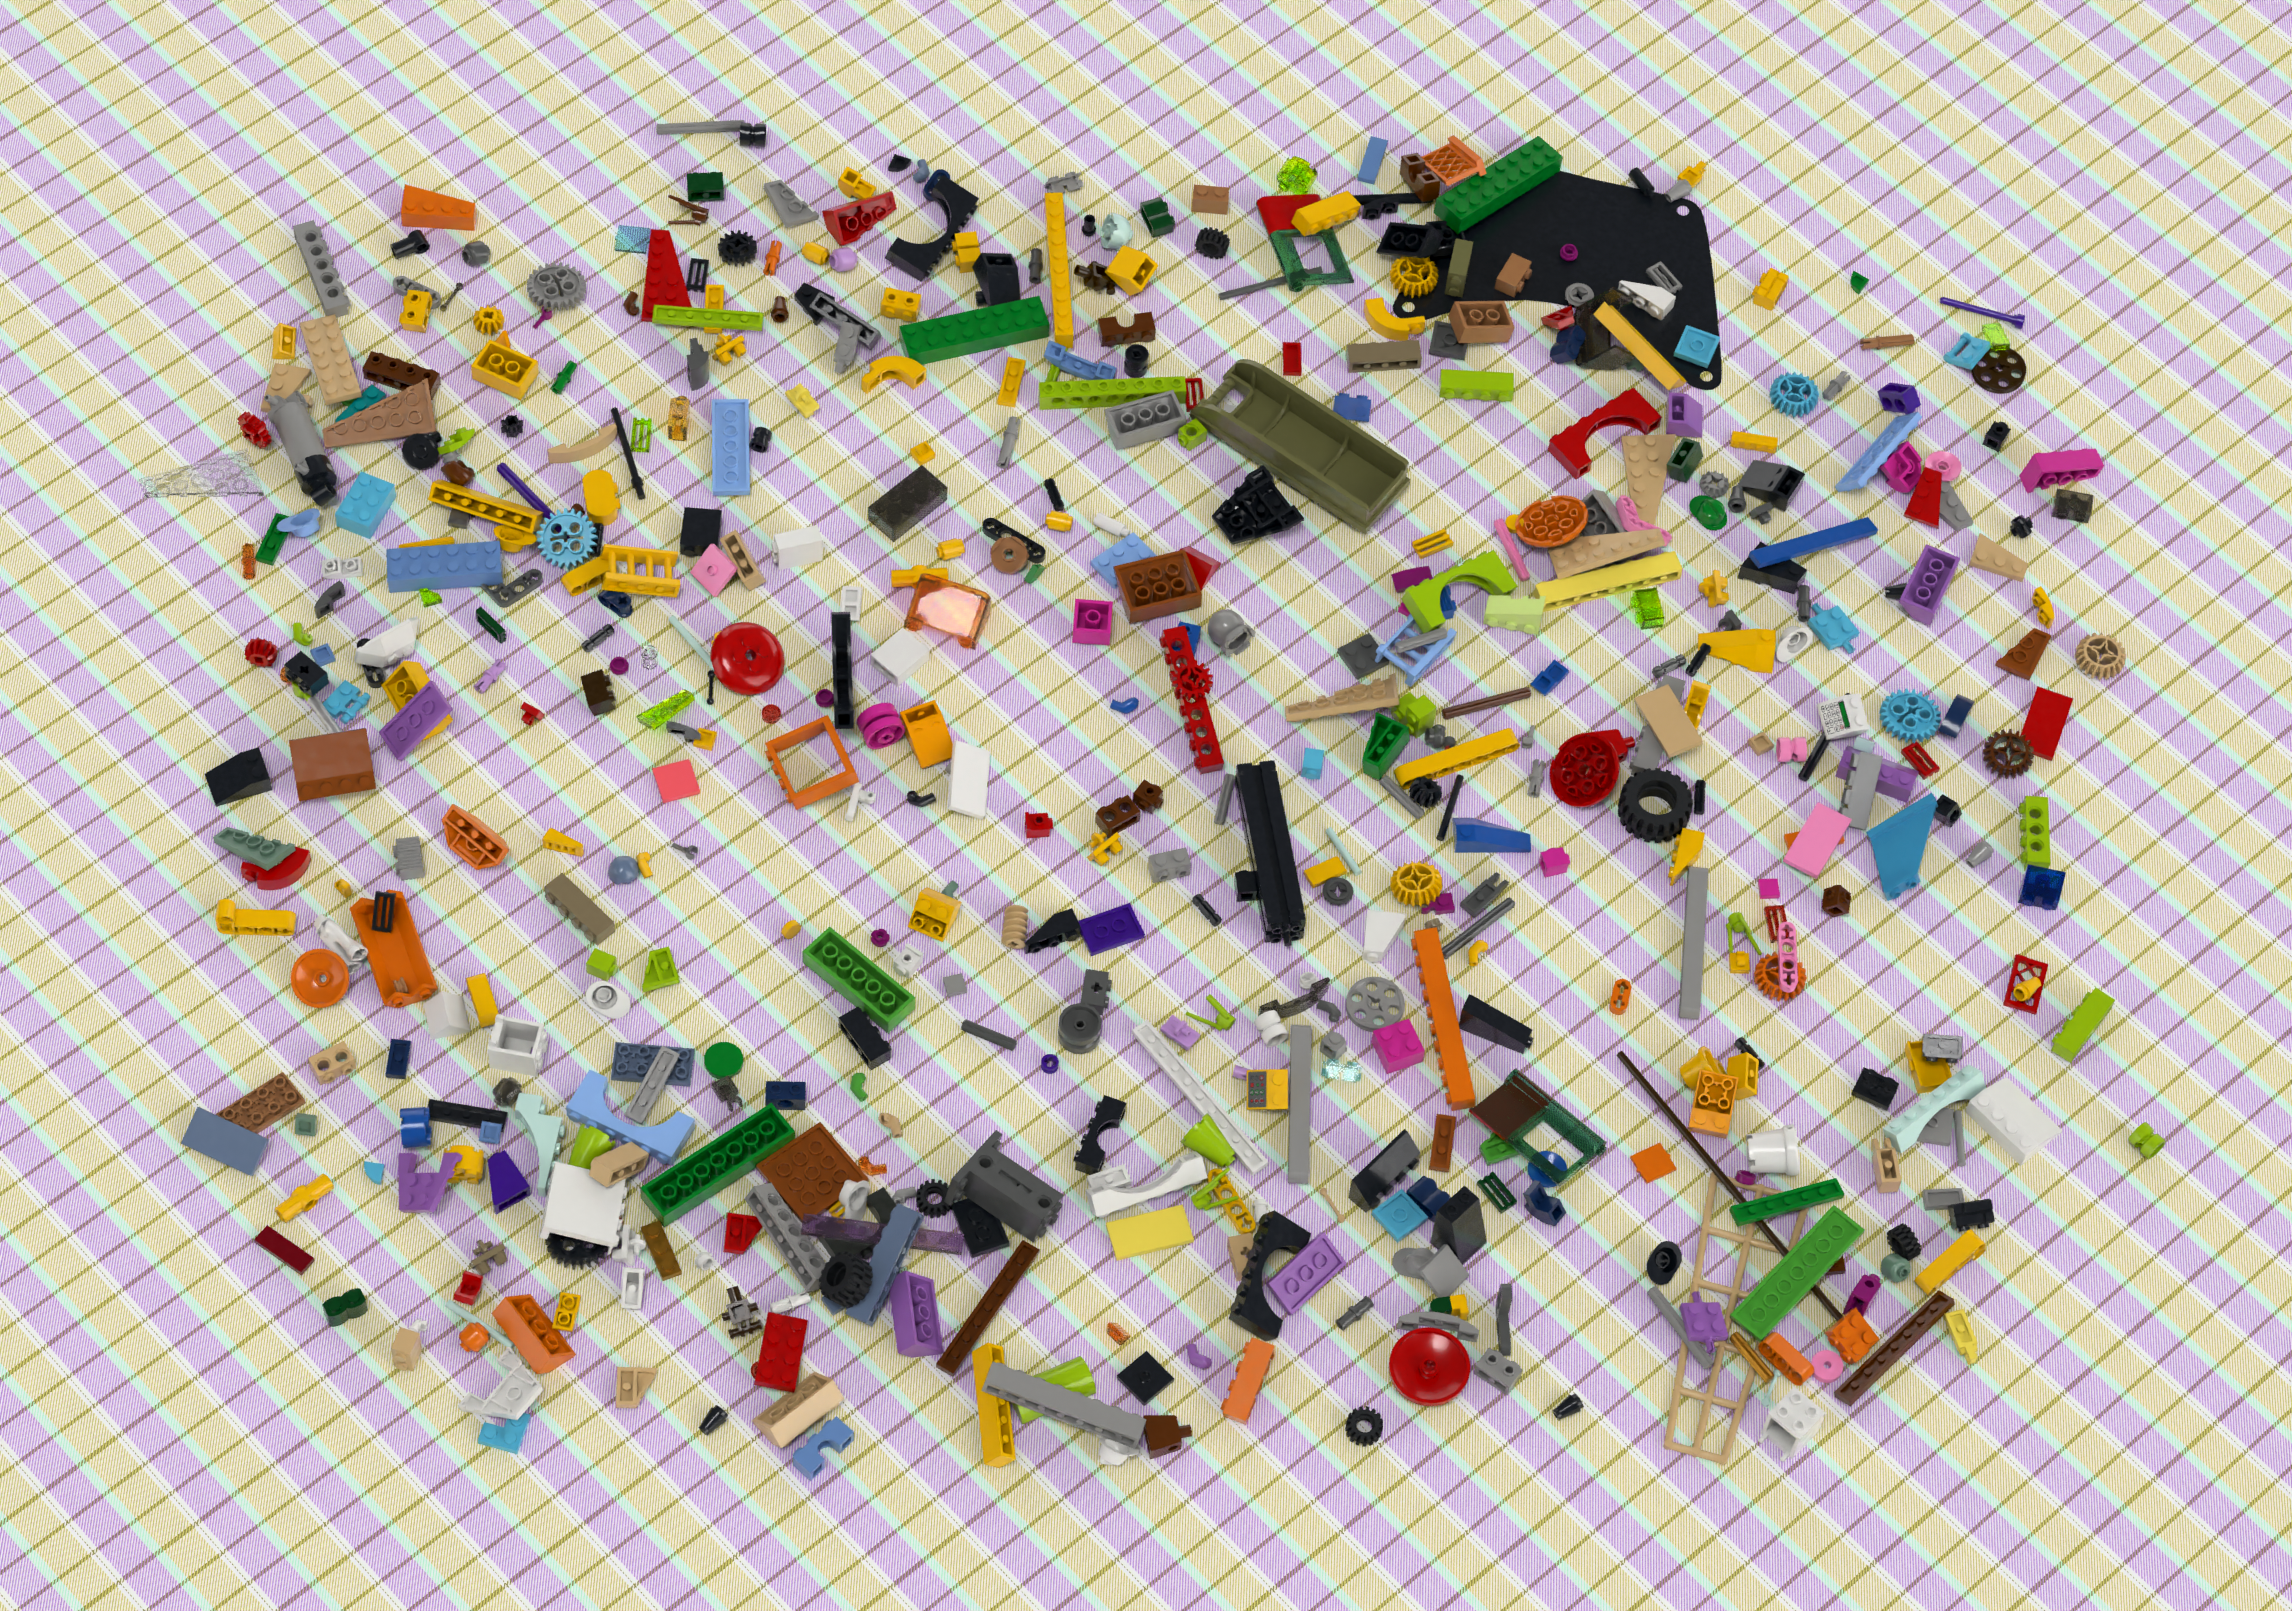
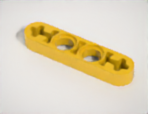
[1207,1169,1256,1234]

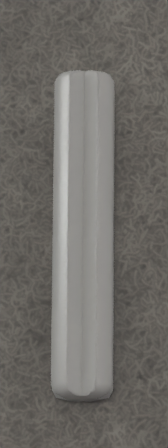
[1395,627,1447,653]
[1214,774,1235,825]
[1380,775,1424,819]

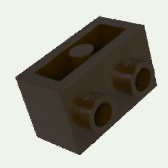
[581,669,616,716]

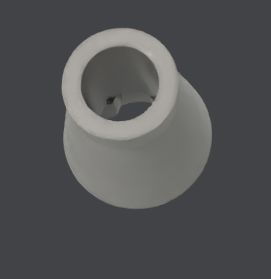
[1665,179,1692,203]
[1965,841,1994,868]

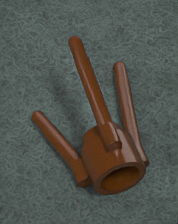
[668,195,709,226]

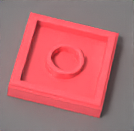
[652,759,700,803]

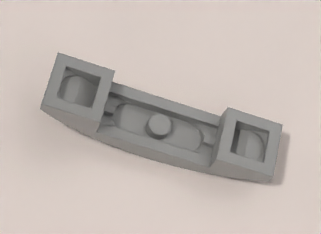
[1397,1311,1479,1342]

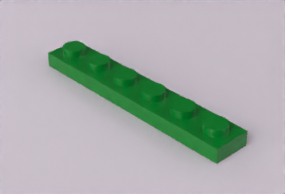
[1729,1178,1845,1227]

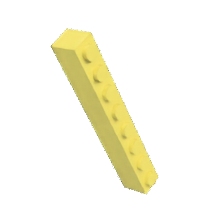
[1533,551,1682,612]

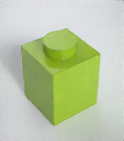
[586,948,618,982]

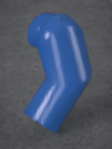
[1110,697,1139,714]

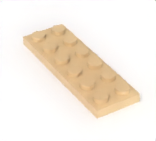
[299,314,362,405]

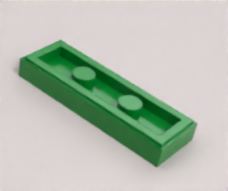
[255,513,289,566]

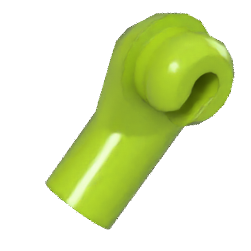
[292,622,313,646]

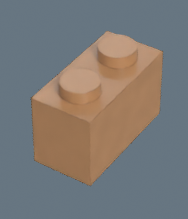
[1191,184,1229,215]
[1495,253,1532,297]

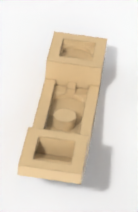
[547,423,617,463]

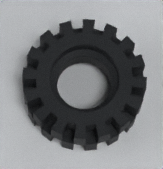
[1195,227,1230,259]
[916,1179,951,1218]
[1887,1223,1921,1261]
[1345,1406,1383,1447]

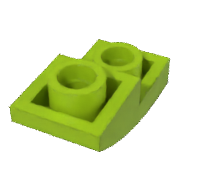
[438,427,475,455]

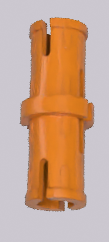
[763,240,782,276]

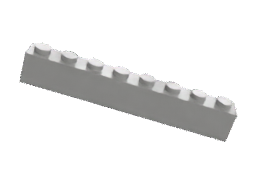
[981,1362,1146,1449]

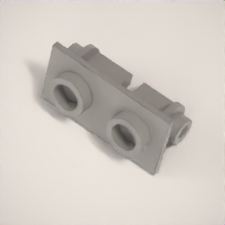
[1044,171,1083,193]

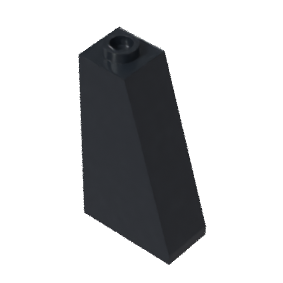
[1459,994,1534,1054]

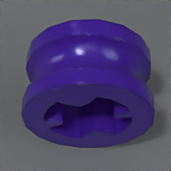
[1041,1054,1059,1074]

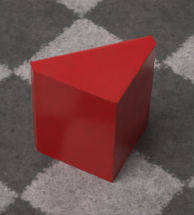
[1180,546,1221,591]

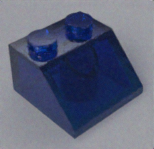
[2018,864,2066,910]

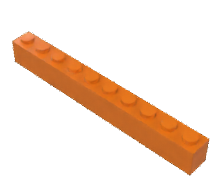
[1411,927,1475,1111]

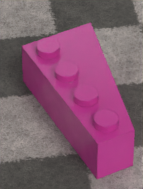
[2019,448,2104,493]

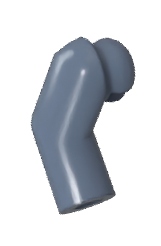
[913,159,930,183]

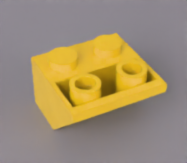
[1105,245,1158,296]
[908,887,962,942]

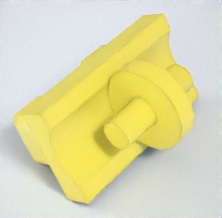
[785,383,819,418]

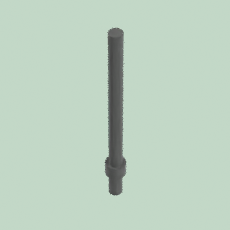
[1218,266,1323,300]

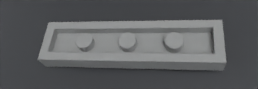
[624,1045,680,1125]

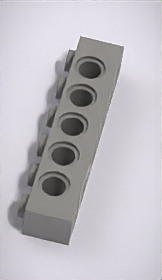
[293,220,350,318]
[745,1183,826,1292]

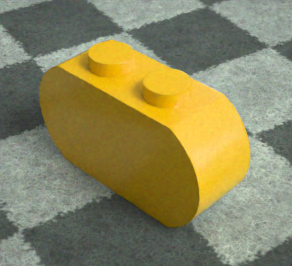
[582,470,621,526]

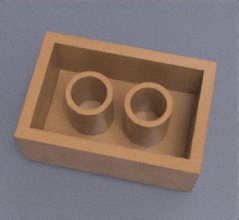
[1448,301,1515,343]

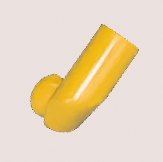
[636,852,653,879]

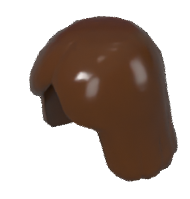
[440,460,474,487]

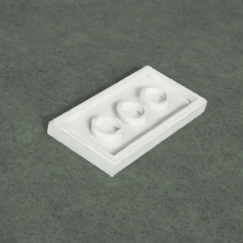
[948,740,990,820]

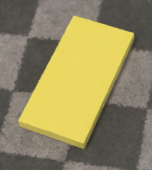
[1106,1204,1194,1261]

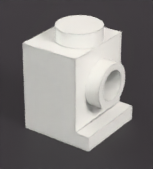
[893,943,923,979]

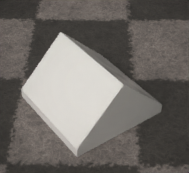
[423,991,470,1040]

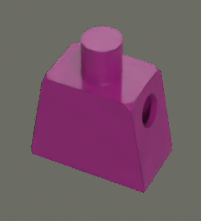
[1842,1274,1881,1318]

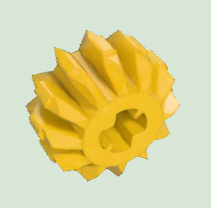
[473,304,505,336]

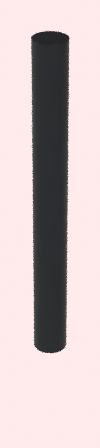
[1436,775,1464,841]

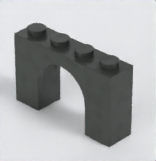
[815,1187,897,1259]

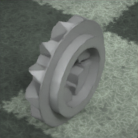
[1565,283,1594,309]
[1700,470,1729,497]

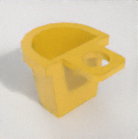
[1679,1046,1727,1091]

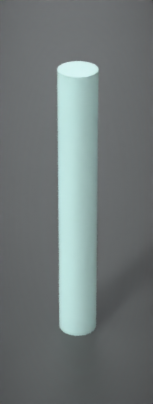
[1325,827,1362,876]

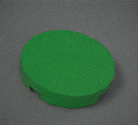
[704,1042,743,1080]

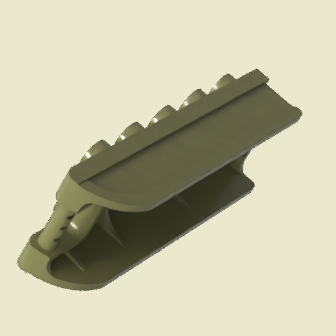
[1189,359,1410,535]

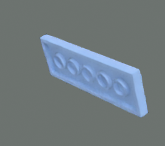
[712,399,750,496]
[1835,412,1922,492]

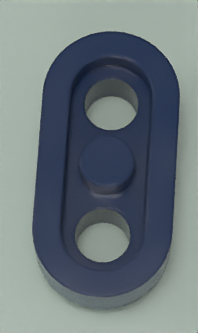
[923,169,950,201]

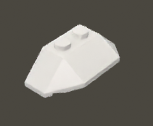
[354,616,419,668]

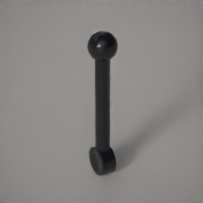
[707,670,715,705]

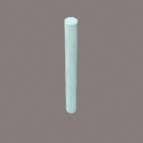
[669,615,714,671]
[445,1300,515,1349]

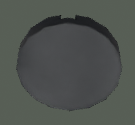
[402,433,439,470]

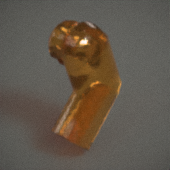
[858,1156,887,1176]

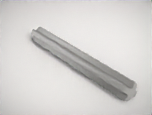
[656,120,745,135]
[1647,1286,1714,1369]

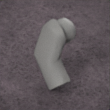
[892,1187,917,1205]

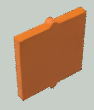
[1630,1143,1677,1184]

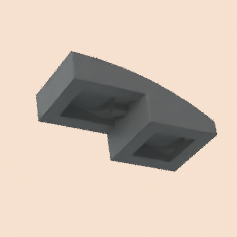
[314,580,345,619]

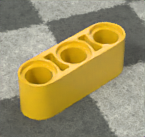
[561,556,617,597]
[466,973,499,1028]

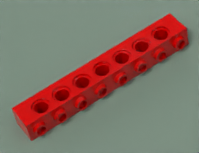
[1159,625,1224,775]

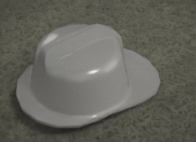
[1392,1248,1434,1280]

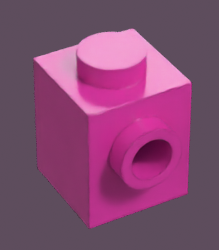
[1539,847,1570,878]

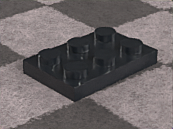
[950,1198,1009,1258]

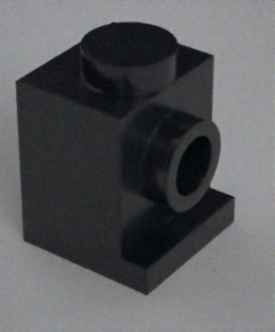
[1983,421,2011,452]

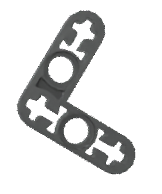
[480,569,543,608]
[1495,1284,1512,1356]

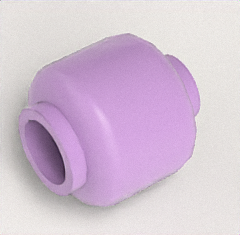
[829,247,858,272]

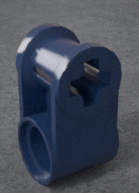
[597,590,633,618]

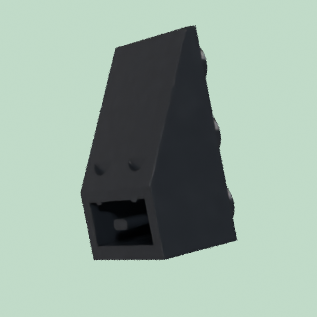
[972,253,1021,307]
[1737,460,1805,512]

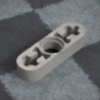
[393,276,441,309]

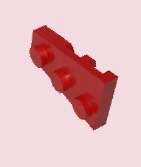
[1904,467,1942,529]

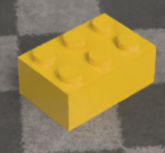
[471,339,539,400]

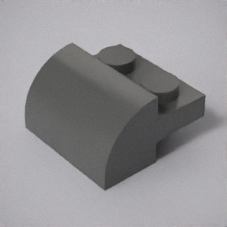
[687,338,709,391]

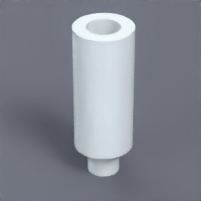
[1093,512,1130,537]

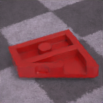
[1541,305,1575,330]
[723,1212,763,1255]

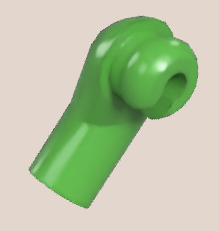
[850,1073,868,1102]

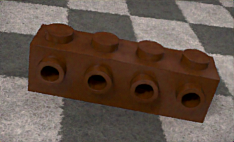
[363,351,441,400]

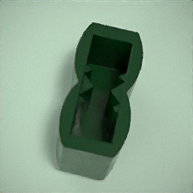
[1140,197,1175,238]
[322,1288,368,1327]

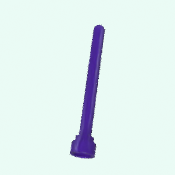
[1940,297,2026,329]

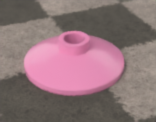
[1925,451,1962,482]

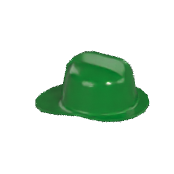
[1689,495,1727,531]

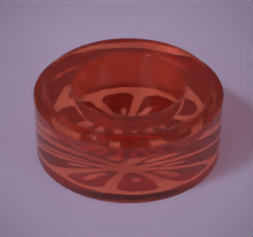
[762,704,781,724]

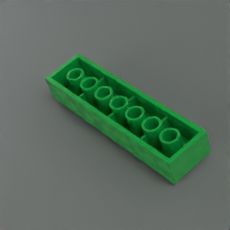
[1434,136,1563,234]
[899,296,1050,365]
[640,1103,795,1227]

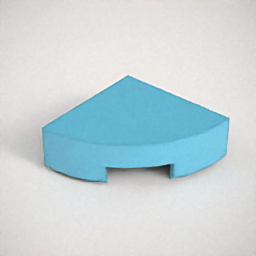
[364,1161,385,1185]

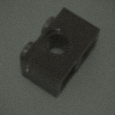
[2051,489,2093,523]

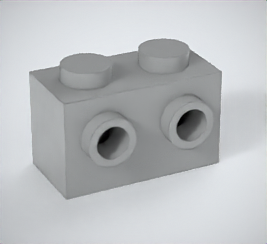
[1148,847,1191,883]
[1474,1348,1523,1396]

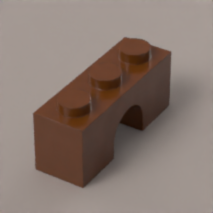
[1400,153,1440,202]
[1097,312,1156,347]

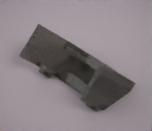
[1574,287,1635,370]

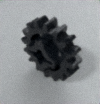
[718,230,757,267]

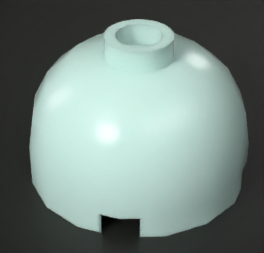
[1101,213,1133,249]

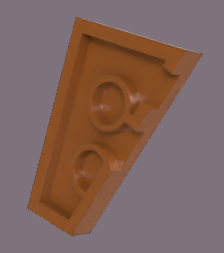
[1995,628,2051,681]

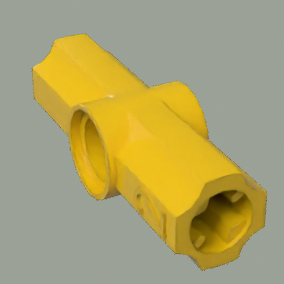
[891,565,948,590]
[274,1174,334,1223]

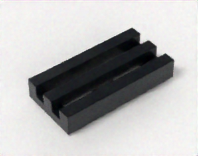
[686,258,709,293]
[372,891,396,933]

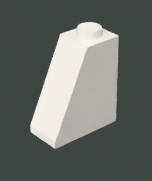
[1362,910,1406,962]

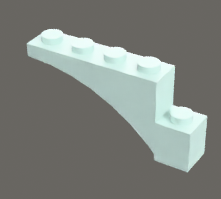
[515,1092,565,1197]

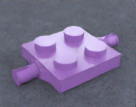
[1679,1291,1729,1353]

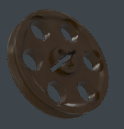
[1971,345,2026,394]

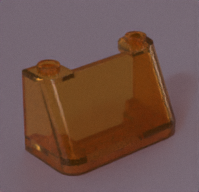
[904,573,991,650]

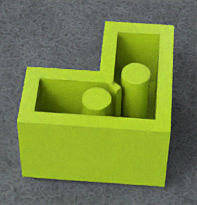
[1391,692,1437,739]

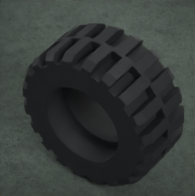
[1618,768,1693,843]

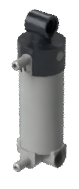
[264,391,337,507]

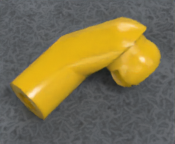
[1468,940,1488,966]

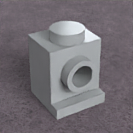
[1320,1030,1347,1063]

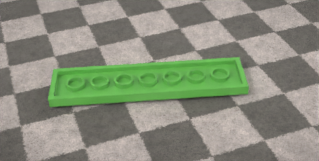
[1730,1205,1865,1342]

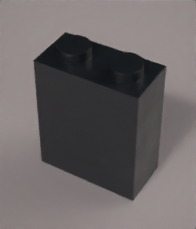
[680,507,722,557]

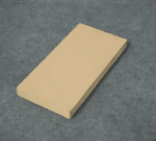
[1634,684,1703,758]

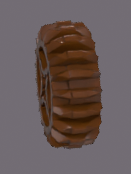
[1982,729,2034,779]

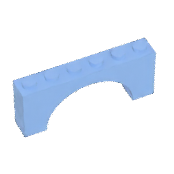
[566,1070,695,1166]

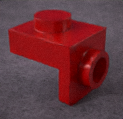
[453,1271,483,1306]

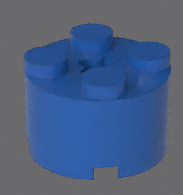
[400,1107,432,1149]

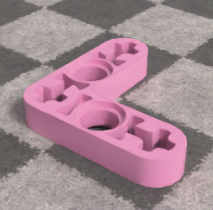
[1615,495,1672,546]

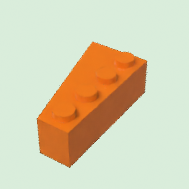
[1221,1337,1275,1425]

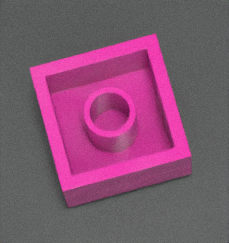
[1072,599,1113,645]
[1371,1019,1425,1074]

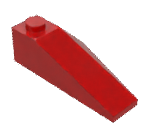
[822,191,897,246]

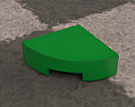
[1850,271,1869,295]
[1024,564,1045,584]

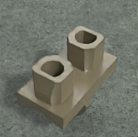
[469,1240,508,1276]

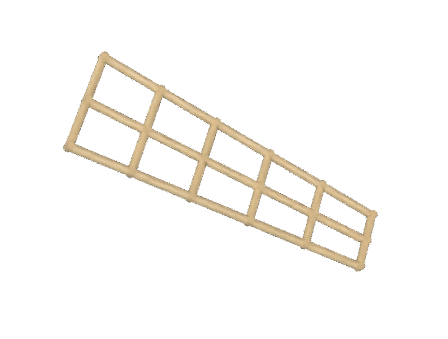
[1663,1172,1809,1465]

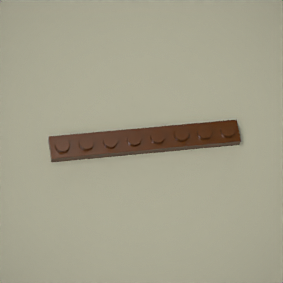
[936,1240,1040,1377]
[1834,1290,1955,1406]

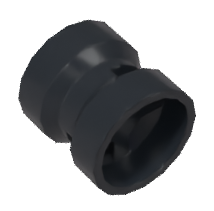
[750,427,772,453]

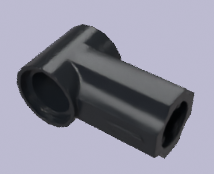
[390,230,430,259]

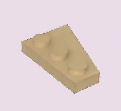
[261,363,312,413]
[1969,533,2028,582]

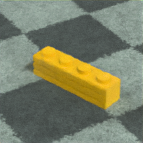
[1730,431,1778,453]

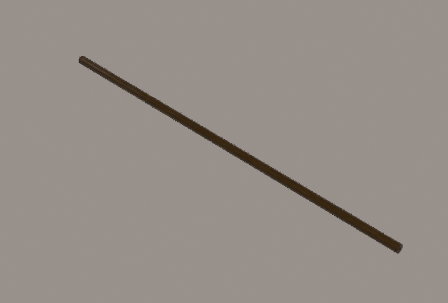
[1616,1051,1843,1321]

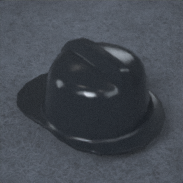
[1647,1241,1682,1285]

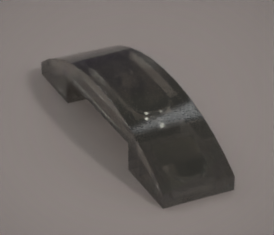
[1258,977,1330,1019]

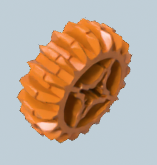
[1754,951,1807,1002]

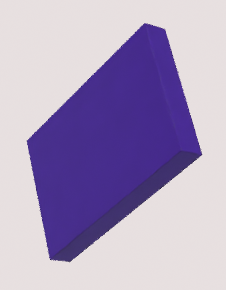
[1078,903,1145,956]

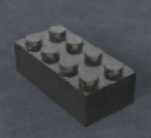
[868,465,948,542]

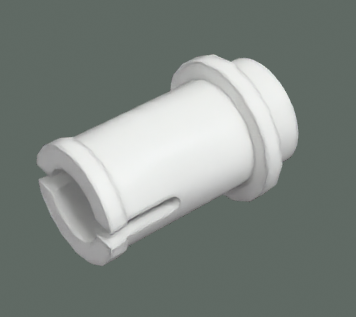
[1252,1199,1268,1225]

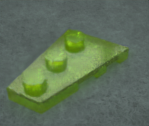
[636,689,695,731]

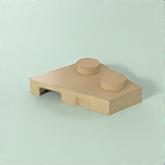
[616,1367,657,1408]

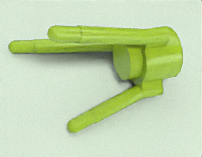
[1726,912,1762,955]
[1186,994,1236,1031]
[1191,1167,1239,1211]

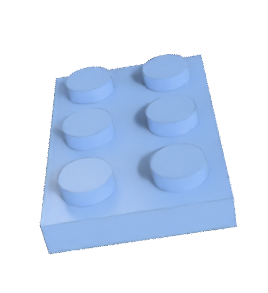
[1090,532,1157,589]

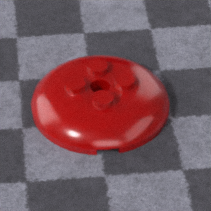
[710,622,785,696]
[1550,733,1620,808]

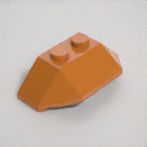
[442,804,510,870]

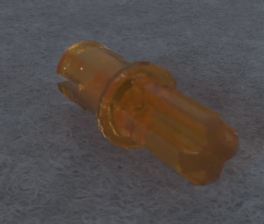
[241,543,256,580]

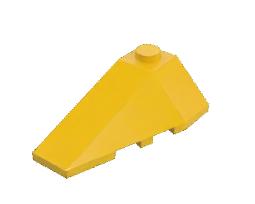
[1698,628,1776,674]

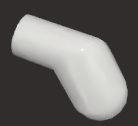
[408,1319,428,1333]

